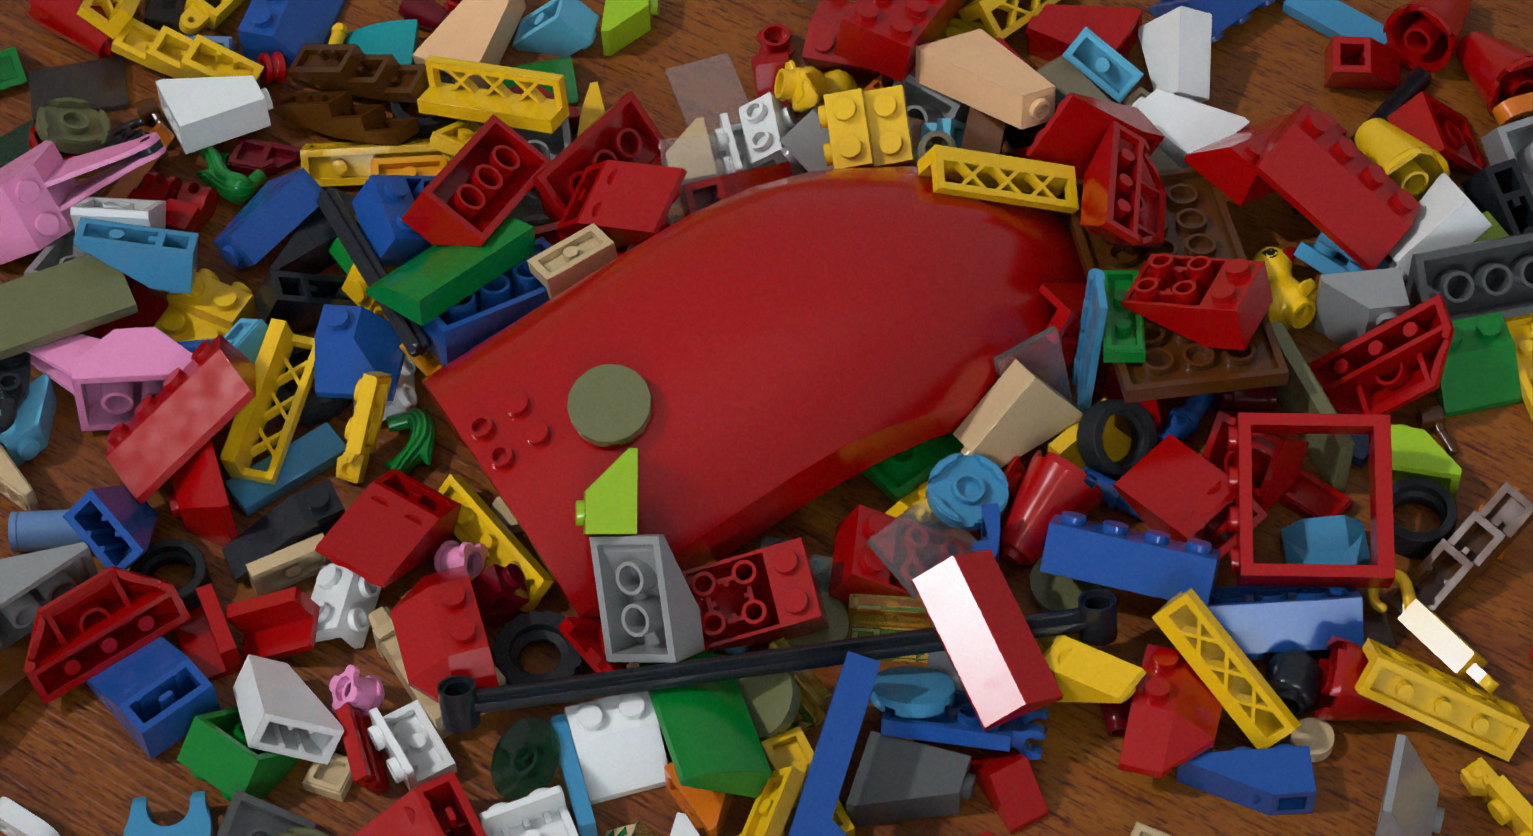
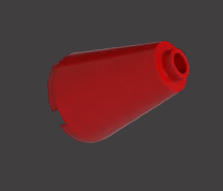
[25,0,119,59]
[1383,0,1472,73]
[1456,31,1533,119]
[1000,450,1104,567]
[1312,635,1420,723]

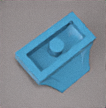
[1279,515,1370,565]

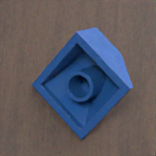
[315,304,406,401]

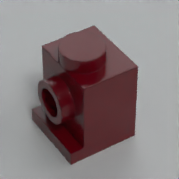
[471,563,530,628]

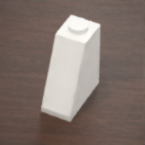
[1138,6,1212,103]
[155,75,273,154]
[1131,89,1250,168]
[1388,172,1492,281]
[233,654,344,765]

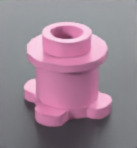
[434,540,488,581]
[329,664,385,716]

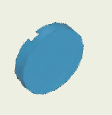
[926,453,1009,531]
[870,666,955,719]

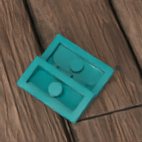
[346,19,419,65]

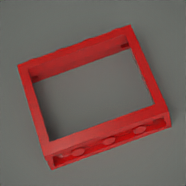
[1227,412,1395,588]

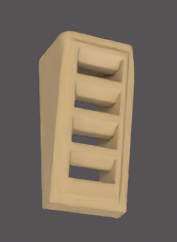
[0,444,41,511]

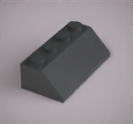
[1406,232,1533,321]

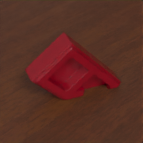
[226,136,302,178]

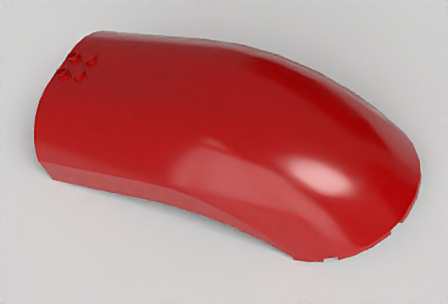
[421,166,1087,619]

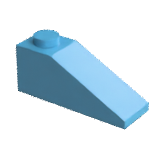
[73,218,199,294]

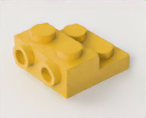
[818,85,915,169]
[153,268,257,342]

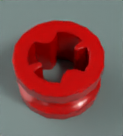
[258,51,286,86]

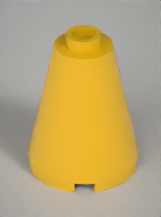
[1354,118,1450,203]

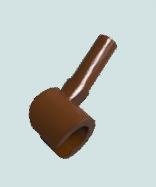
[135,98,176,141]
[1416,404,1458,457]

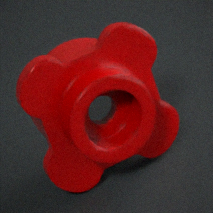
[756,24,795,57]

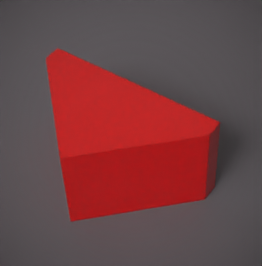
[971,749,1049,834]

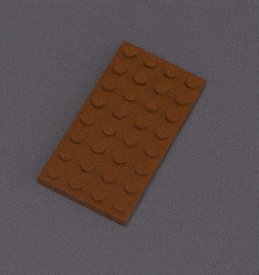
[1059,167,1289,403]

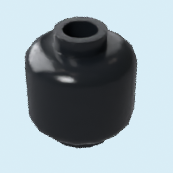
[1265,649,1322,715]

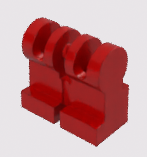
[127,170,218,233]

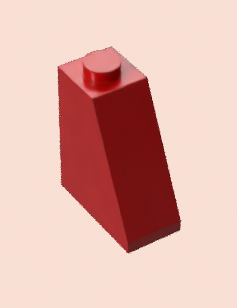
[1025,4,1143,76]

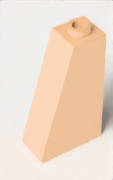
[412,0,526,89]
[915,28,1056,130]

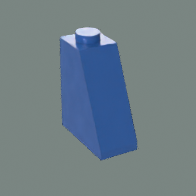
[212,168,323,270]
[63,485,158,570]

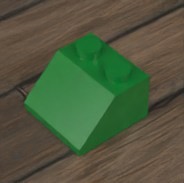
[1433,311,1522,418]
[177,707,301,801]

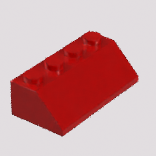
[1253,102,1421,270]
[1184,109,1347,207]
[401,114,551,246]
[106,334,256,505]

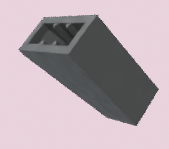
[846,731,977,827]

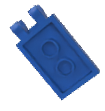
[880,690,1049,760]

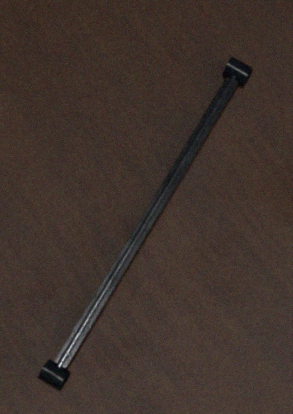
[437,589,1118,733]

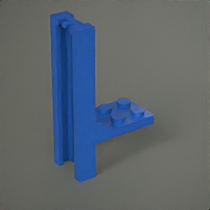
[787,651,881,836]

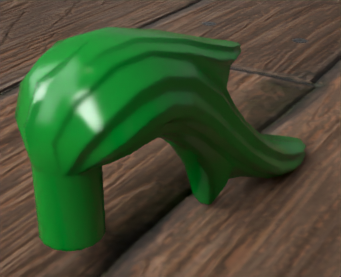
[196,146,266,204]
[383,408,437,475]

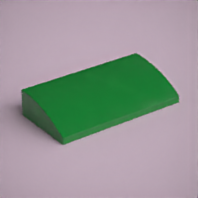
[366,216,536,326]
[639,652,772,798]

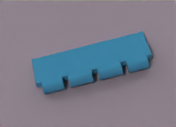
[1071,268,1108,414]

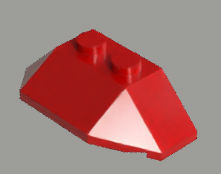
[1080,121,1166,248]
[1308,294,1455,415]
[24,566,191,706]
[390,566,499,703]
[1118,644,1223,779]

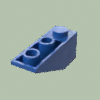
[1176,744,1317,816]

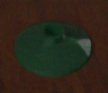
[491,717,560,801]

